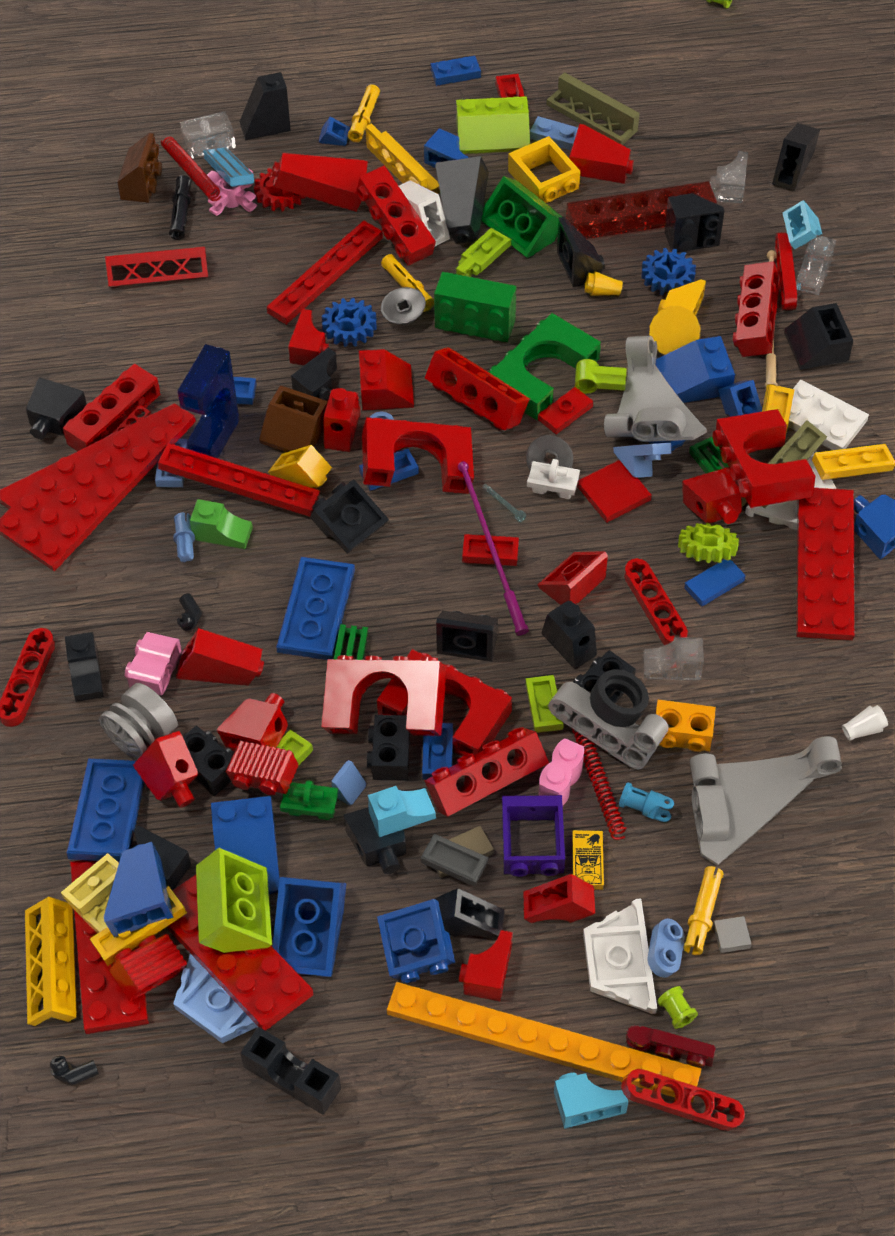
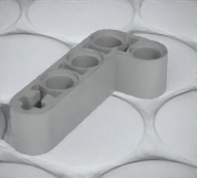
[548,682,669,769]

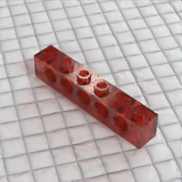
[566,181,717,239]

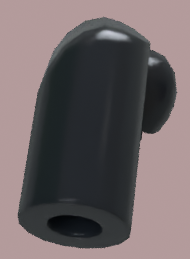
[177,593,202,631]
[50,1056,99,1085]

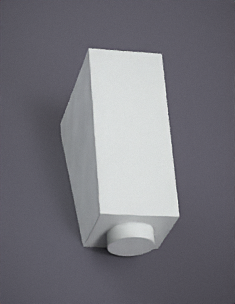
[399,180,450,246]

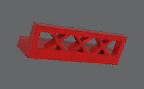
[105,247,208,287]

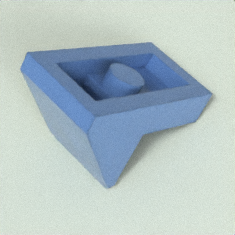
[613,443,671,478]

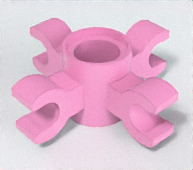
[207,169,257,216]

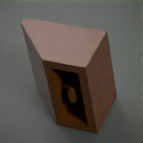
[117,133,162,203]
[259,385,328,452]

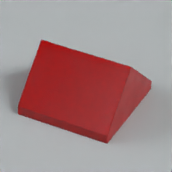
[537,551,608,605]

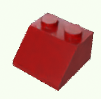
[359,349,414,411]

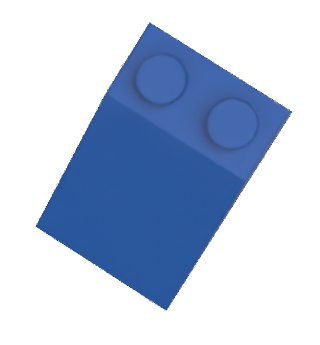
[655,336,735,403]
[211,796,280,894]
[272,877,347,977]

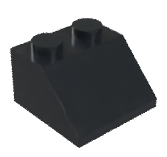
[436,610,498,662]

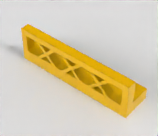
[366,123,440,194]
[25,896,77,1026]

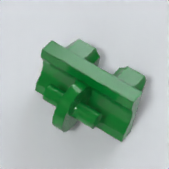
[280,780,339,820]

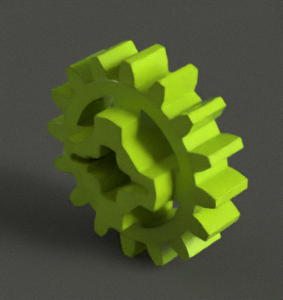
[678,523,739,563]

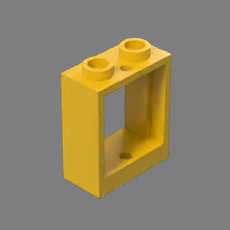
[508,136,580,203]

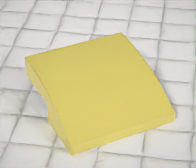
[61,853,119,933]

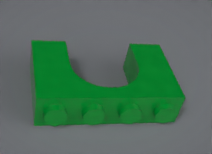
[489,313,601,420]

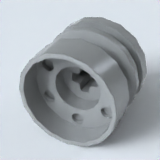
[99,683,178,761]

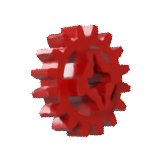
[254,168,306,212]

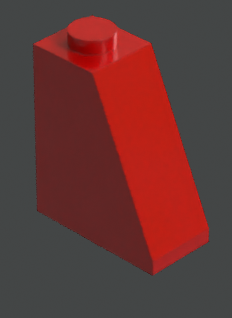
[569,124,634,184]
[176,628,264,686]

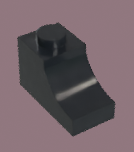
[291,347,337,401]
[65,632,104,702]
[434,888,504,941]

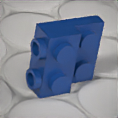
[377,899,456,983]

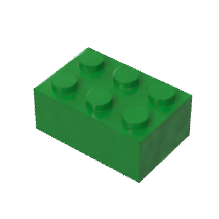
[434,272,517,343]

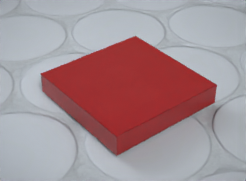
[577,460,652,523]

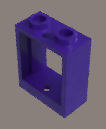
[502,795,565,877]

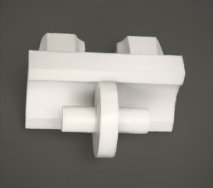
[527,459,580,499]

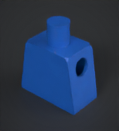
[854,495,895,560]

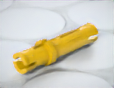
[348,84,380,142]
[381,254,434,312]
[683,866,724,955]

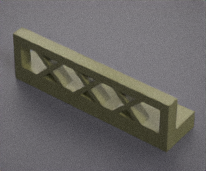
[546,72,640,145]
[741,420,828,508]

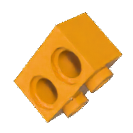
[656,700,716,752]

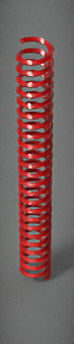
[161,136,222,201]
[571,728,627,840]

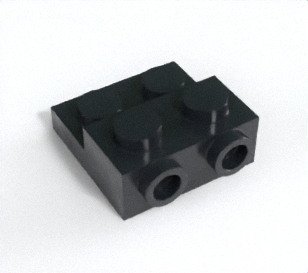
[310,479,389,554]

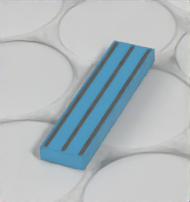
[203,147,254,187]

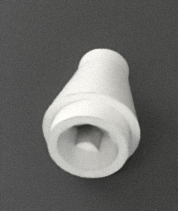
[842,705,888,741]

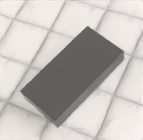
[421,834,488,887]

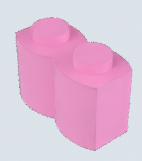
[125,632,182,696]
[539,739,584,805]

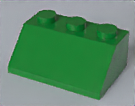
[481,176,562,258]

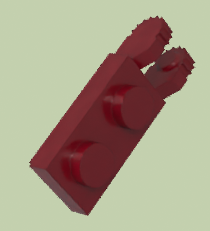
[626,1024,716,1068]

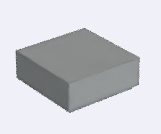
[713,916,751,953]

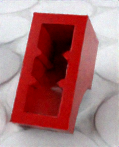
[288,309,329,366]
[523,874,595,923]
[459,930,513,1002]

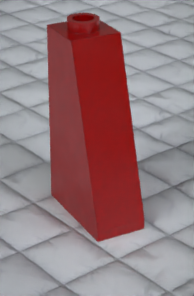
[271,153,368,212]

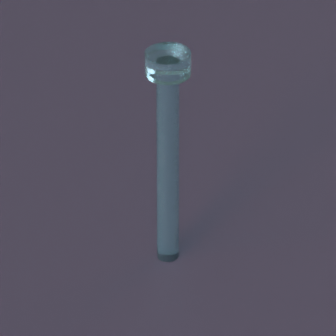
[482,484,526,522]

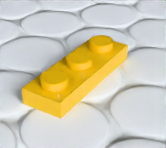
[812,444,895,480]
[90,886,187,966]

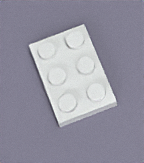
[788,380,869,450]

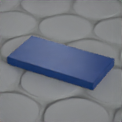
[276,557,355,660]
[67,758,144,862]

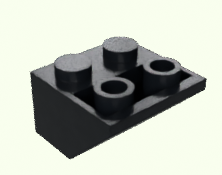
[664,193,725,252]
[784,303,854,370]

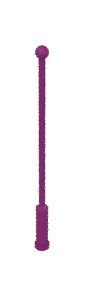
[458,461,529,636]

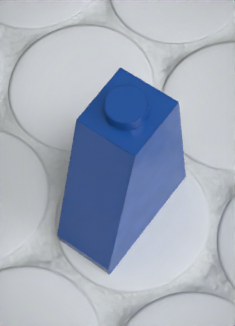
[104,842,173,937]

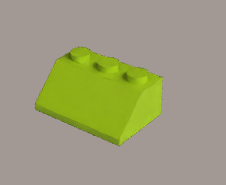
[456,97,530,154]
[196,848,272,953]

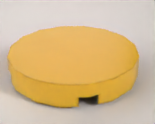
[649,306,701,355]

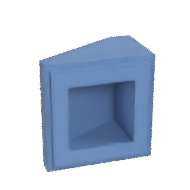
[331,760,366,805]

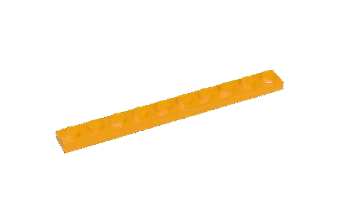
[387,982,702,1103]

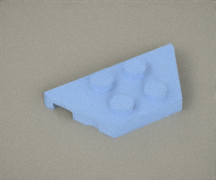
[173,954,258,1043]

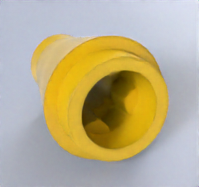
[584,271,623,296]

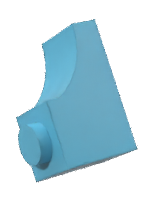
[782,200,822,249]
[368,786,436,838]
[554,1073,628,1129]

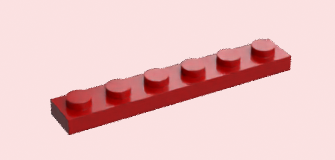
[267,220,383,325]
[158,443,320,517]

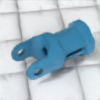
[619,782,674,822]

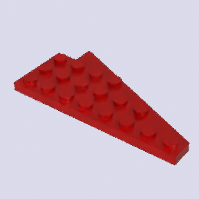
[0,403,196,572]

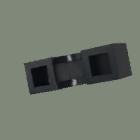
[240,1027,341,1115]

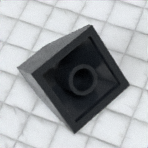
[557,217,605,287]

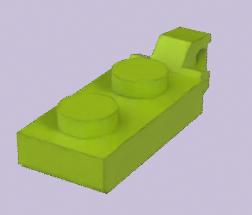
[456,228,511,277]

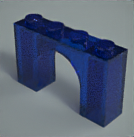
[177,344,240,458]

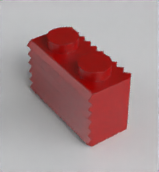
[226,741,298,795]
[109,934,187,1001]

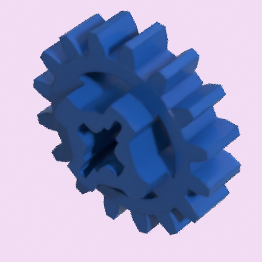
[641,248,696,295]
[322,298,377,347]

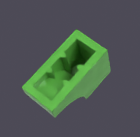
[190,499,253,549]

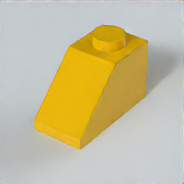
[657,279,706,316]
[268,445,332,488]

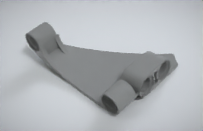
[604,336,707,442]
[690,736,842,866]

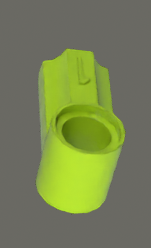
[575,359,627,394]

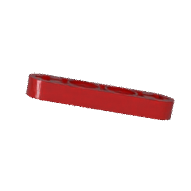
[775,232,797,311]
[624,558,688,650]
[0,628,55,727]
[621,1069,745,1131]

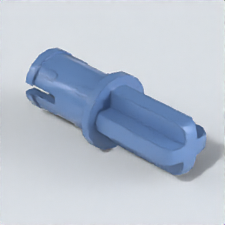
[173,512,195,563]

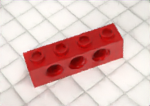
[357,165,436,266]
[733,261,780,357]
[425,347,530,430]
[63,364,161,451]
[425,727,549,816]

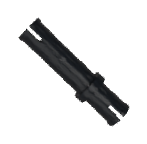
[169,175,192,240]

